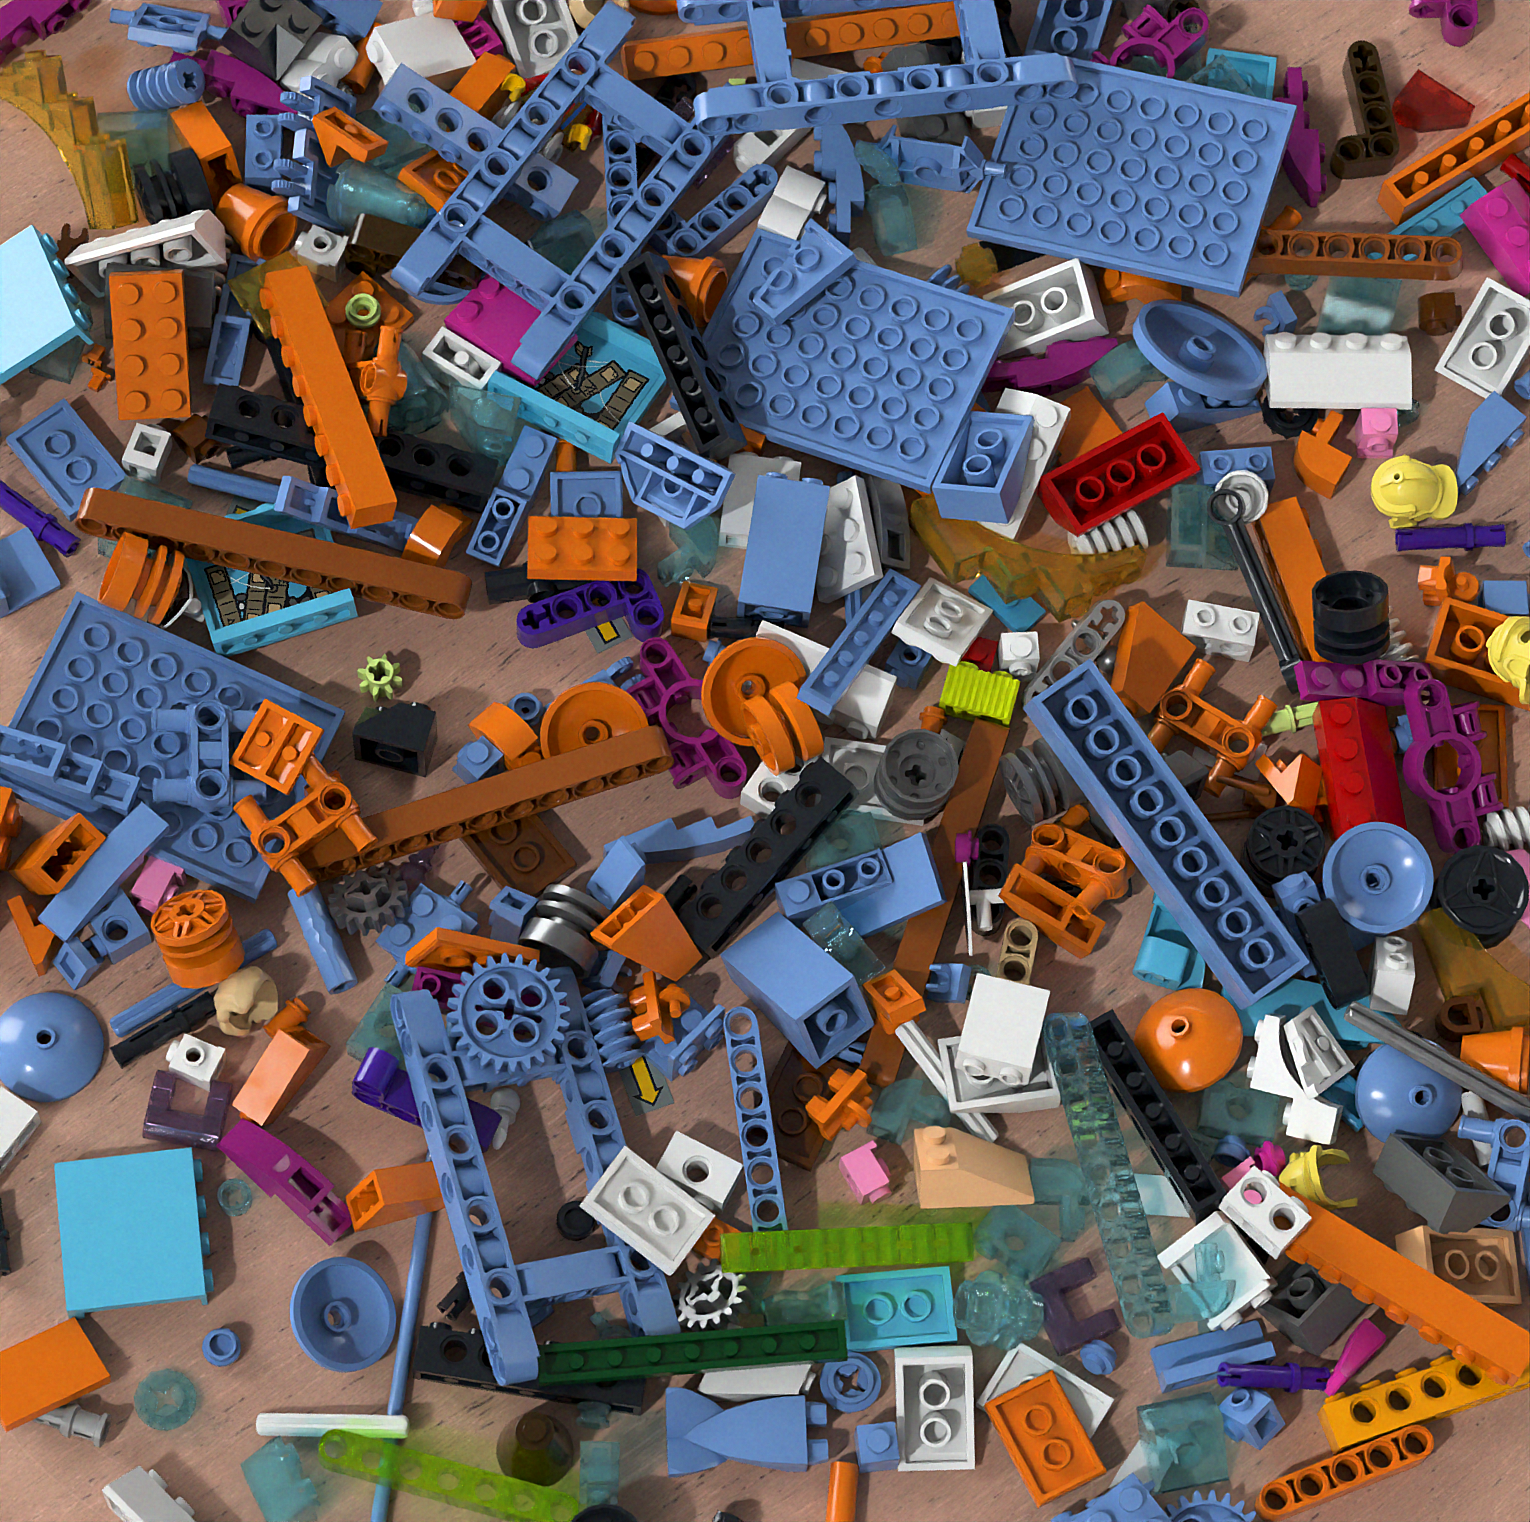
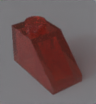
[1392,69,1476,133]

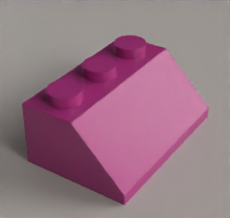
[1459,178,1530,298]

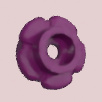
[955,830,979,867]

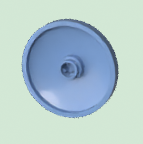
[1132,300,1267,401]

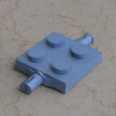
[109,3,228,53]
[376,880,481,989]

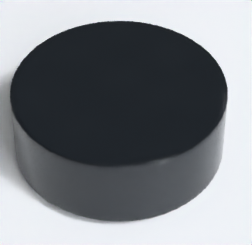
[557,1201,594,1241]

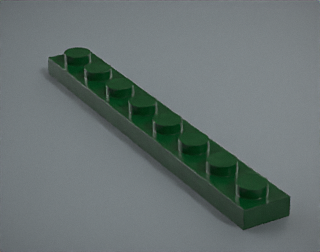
[537,1320,848,1387]

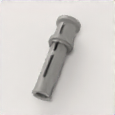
[31,1403,112,1448]

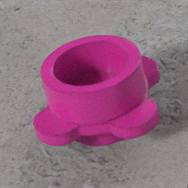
[1253,1141,1286,1177]

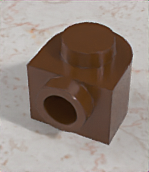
[1418,292,1462,336]
[172,413,222,464]
[1435,995,1484,1042]

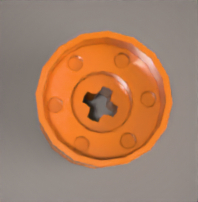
[98,532,185,625]
[150,889,245,989]

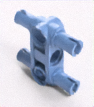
[151,699,266,813]
[1458,1115,1530,1232]

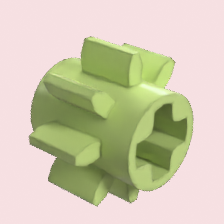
[357,654,403,702]

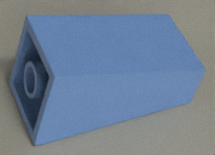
[737,472,830,628]
[720,911,874,1069]

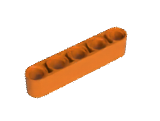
[1254,1425,1434,1522]

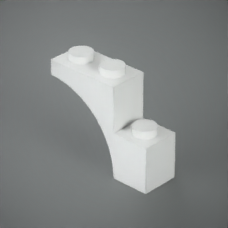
[1247,1013,1343,1145]

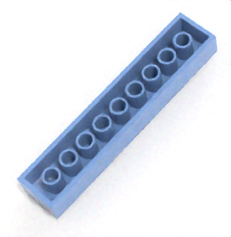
[1023,659,1310,1011]

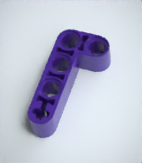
[516,568,664,649]
[352,1047,502,1153]

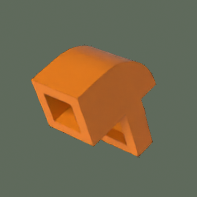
[1099,268,1182,306]
[1293,409,1352,499]
[401,503,474,568]
[468,702,544,771]

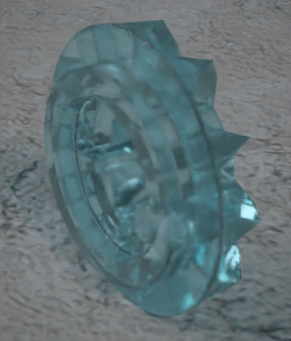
[853,141,901,188]
[134,1368,196,1431]

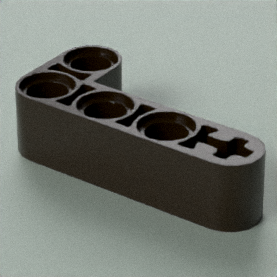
[1330,40,1400,180]
[345,214,483,290]

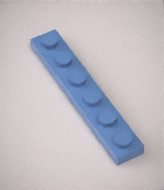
[796,568,921,716]

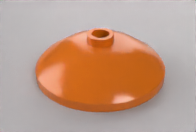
[701,637,807,746]
[539,682,649,760]
[1134,988,1243,1093]

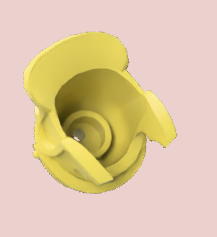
[1371,454,1458,529]
[1486,616,1530,704]
[1278,1145,1358,1212]

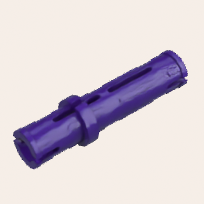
[0,480,80,557]
[1395,523,1506,551]
[1217,1362,1331,1393]

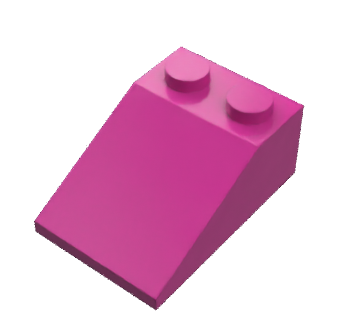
[444,274,578,386]

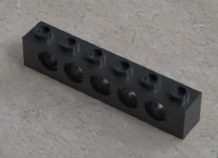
[619,251,748,462]
[676,757,860,960]
[1080,1009,1227,1226]
[412,1322,647,1416]

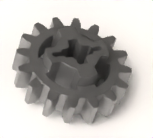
[328,866,410,936]
[671,1258,754,1332]

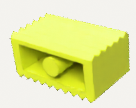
[938,662,1021,727]

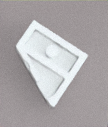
[1283,1005,1355,1101]

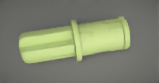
[1261,701,1319,738]

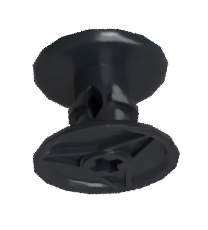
[1428,845,1529,951]

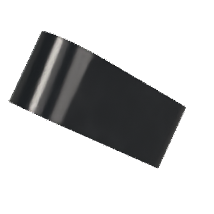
[970,824,1010,936]
[1294,898,1371,1011]

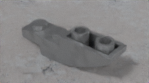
[861,471,911,603]

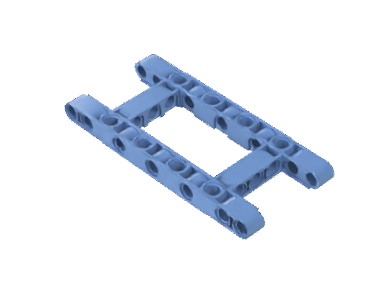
[391,0,733,381]
[676,0,1078,136]
[390,966,681,1386]

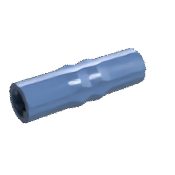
[287,885,358,995]

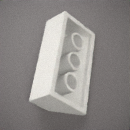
[65,209,226,298]
[1263,332,1412,409]
[950,388,1071,546]
[743,620,897,741]
[102,1466,195,1522]

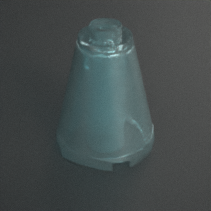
[326,158,428,228]
[373,338,450,435]

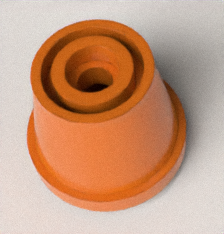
[215,183,298,262]
[660,254,728,327]
[1460,1026,1530,1095]

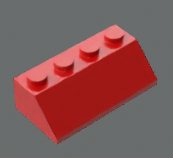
[1037,412,1201,537]
[1312,697,1407,842]

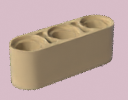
[996,919,1038,985]

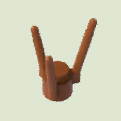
[1203,765,1277,822]

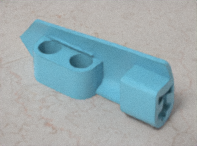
[1133,892,1206,991]
[1220,978,1402,1050]

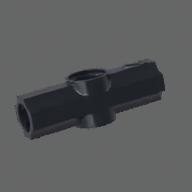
[484,561,596,605]

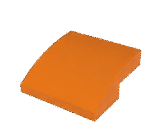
[229,698,325,796]

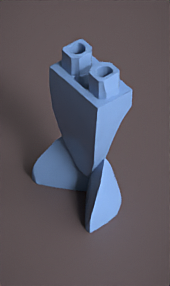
[665,1387,829,1478]

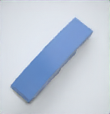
[203,254,267,387]
[274,476,419,552]
[0,725,142,816]
[38,802,170,944]
[603,816,755,864]

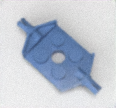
[855,124,1008,194]

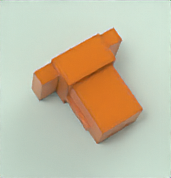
[82,343,106,370]
[87,367,112,393]

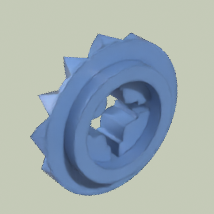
[819,1352,881,1414]

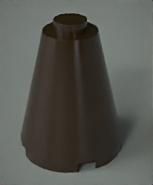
[496,1412,574,1489]

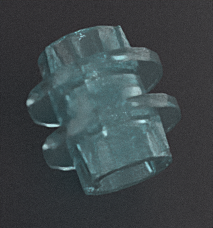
[953,1270,1044,1351]

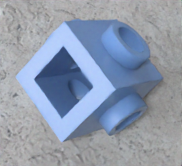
[1216,1387,1286,1450]

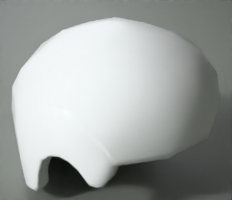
[1214,470,1269,524]

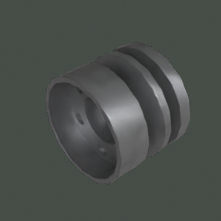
[874,729,959,821]
[999,737,1088,826]
[518,884,612,979]

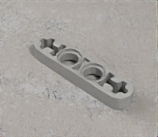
[1021,599,1125,707]

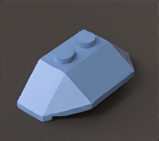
[614,421,736,530]

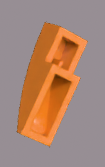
[998,863,1106,959]

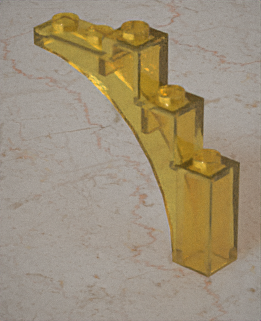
[0,50,139,229]
[908,493,1147,623]
[1416,908,1530,1033]

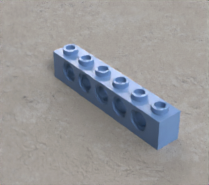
[372,63,579,224]

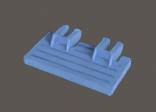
[271,76,357,233]

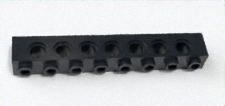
[205,383,499,514]

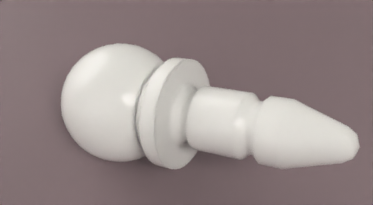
[490,1088,520,1150]

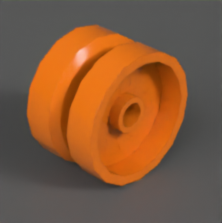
[740,680,824,776]

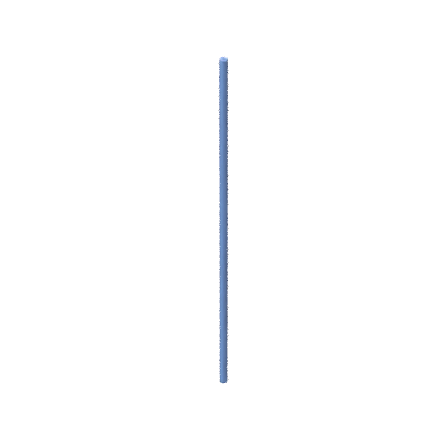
[370,911,478,1522]

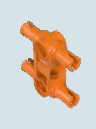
[342,326,408,437]
[1147,658,1278,798]
[233,753,378,897]
[1020,804,1136,920]

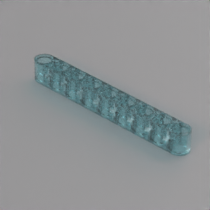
[1042,1012,1175,1339]

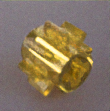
[955,242,997,289]

